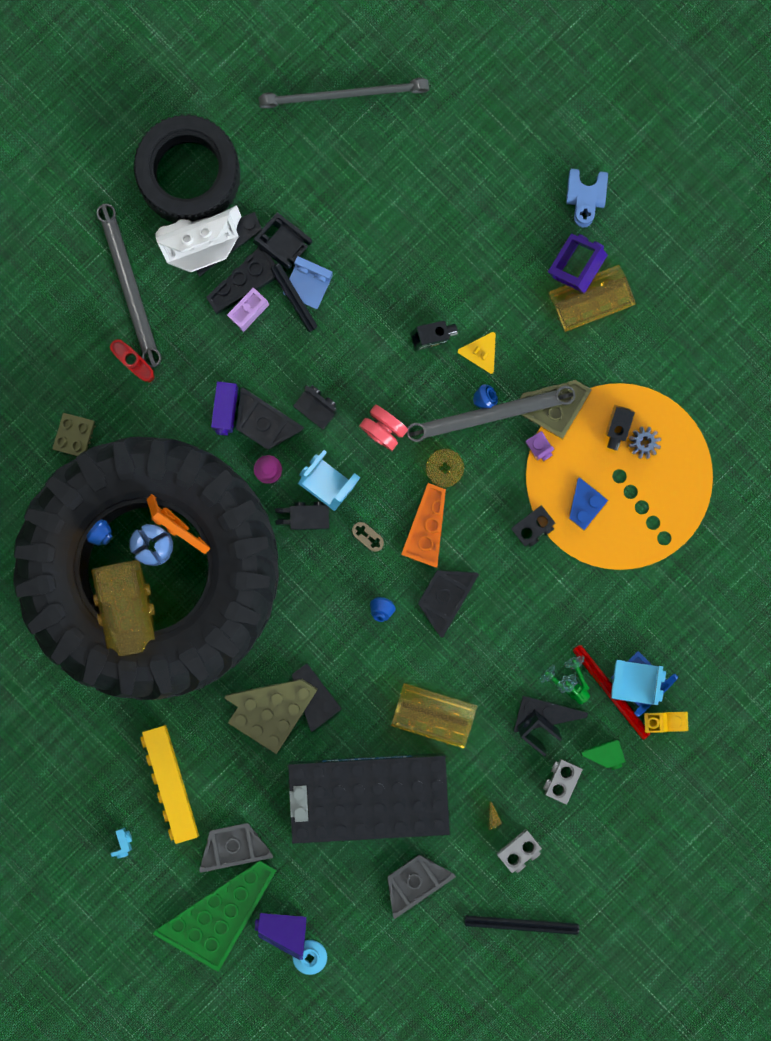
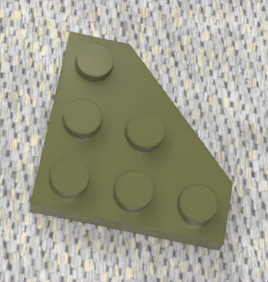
[520,380,592,440]

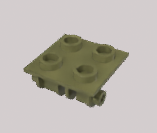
[52,413,96,456]

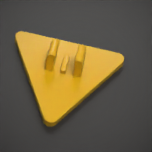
[458,332,496,374]

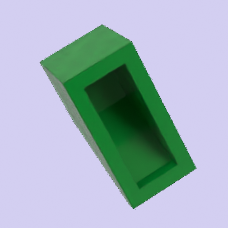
[580,739,626,770]

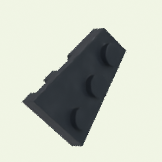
[292,663,342,732]

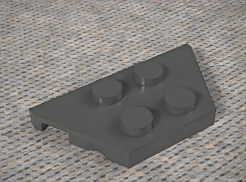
[199,823,273,873]
[387,854,456,919]

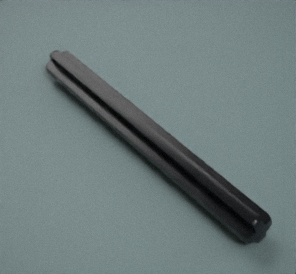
[464,915,579,935]

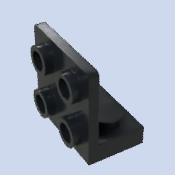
[293,385,337,430]

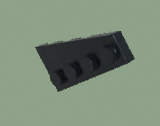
[206,247,276,315]

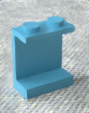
[298,450,360,511]
[610,660,666,705]

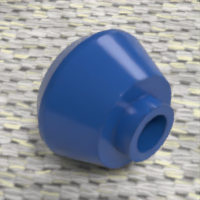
[473,384,498,409]
[87,520,113,546]
[370,597,396,622]

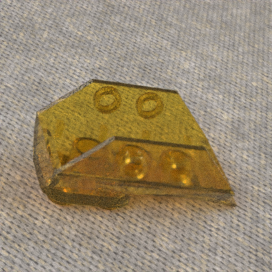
[92,560,155,656]

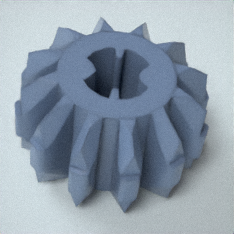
[628,426,661,459]

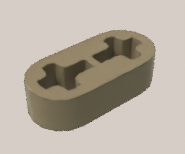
[352,522,384,552]

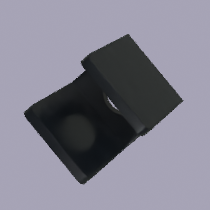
[517,709,562,757]

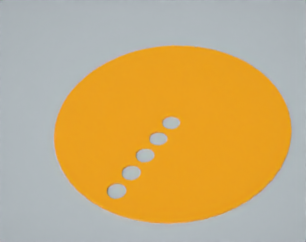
[526,383,713,570]

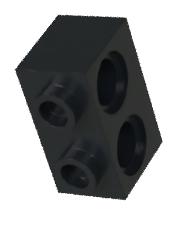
[511,505,556,547]

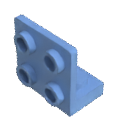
[283,256,333,309]

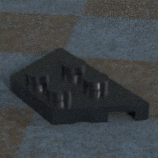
[236,387,304,450]
[418,570,479,638]

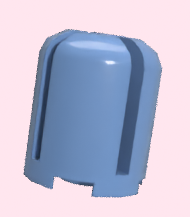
[130,524,173,566]

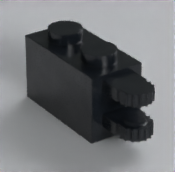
[275,502,330,530]

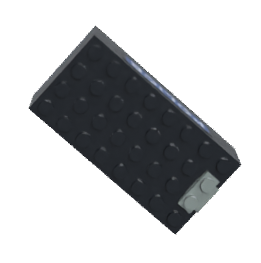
[288,753,450,844]

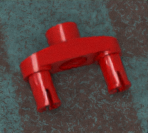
[110,339,154,382]

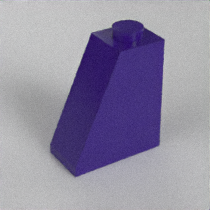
[255,913,307,960]

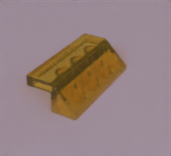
[548,265,636,332]
[391,683,477,749]

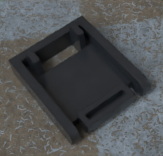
[253,212,312,270]

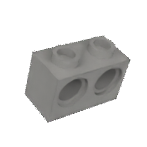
[543,759,583,805]
[496,829,542,873]

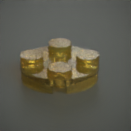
[426,449,464,488]

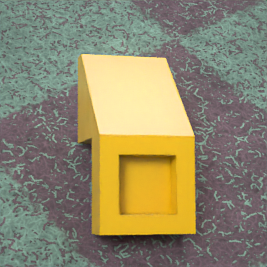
[644,712,688,733]

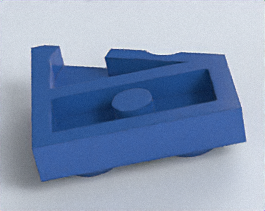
[569,477,608,530]

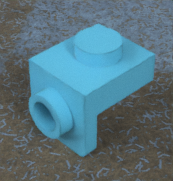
[110,827,132,859]

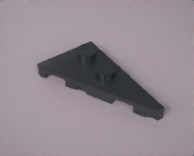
[514,696,588,732]

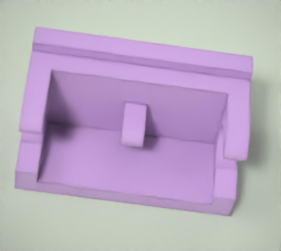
[227,288,269,332]

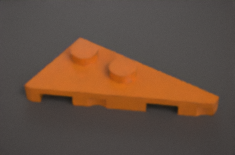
[147,494,210,554]

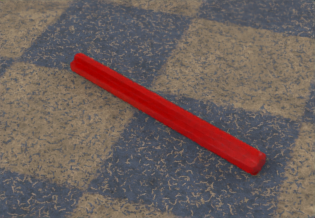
[573,645,650,740]

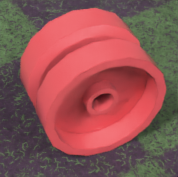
[359,404,408,451]

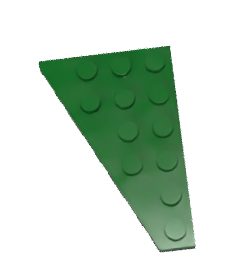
[153,860,277,972]

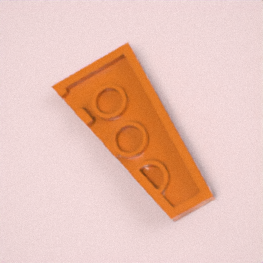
[401,483,446,568]

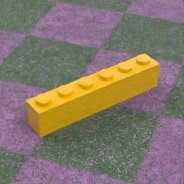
[140,725,199,844]

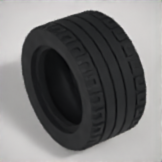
[134,114,240,223]

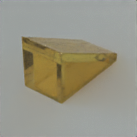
[489,801,502,830]

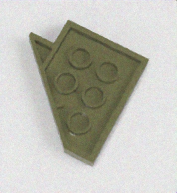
[225,679,318,754]

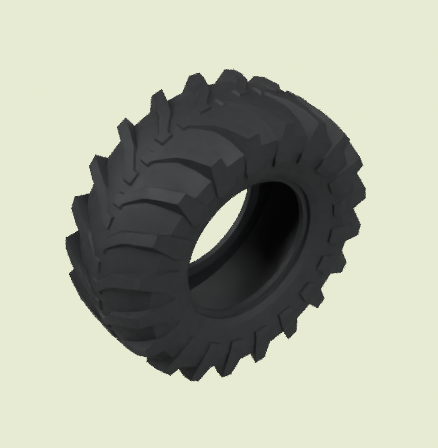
[13,437,279,700]

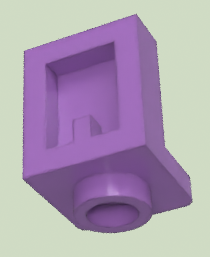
[525,431,555,461]

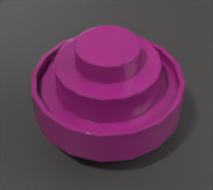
[254,455,282,484]

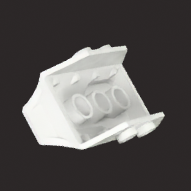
[156,205,241,272]

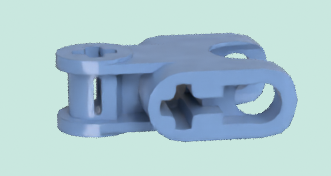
[566,168,608,228]

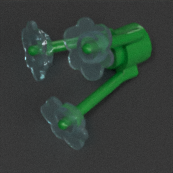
[540,656,590,704]

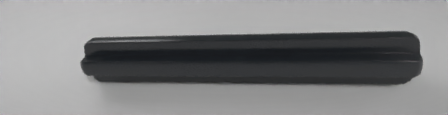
[270,263,317,332]

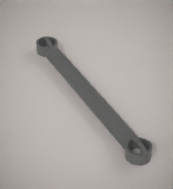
[258,77,429,108]
[96,204,162,368]
[407,386,575,442]

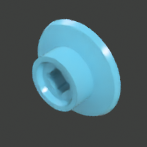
[293,940,327,975]

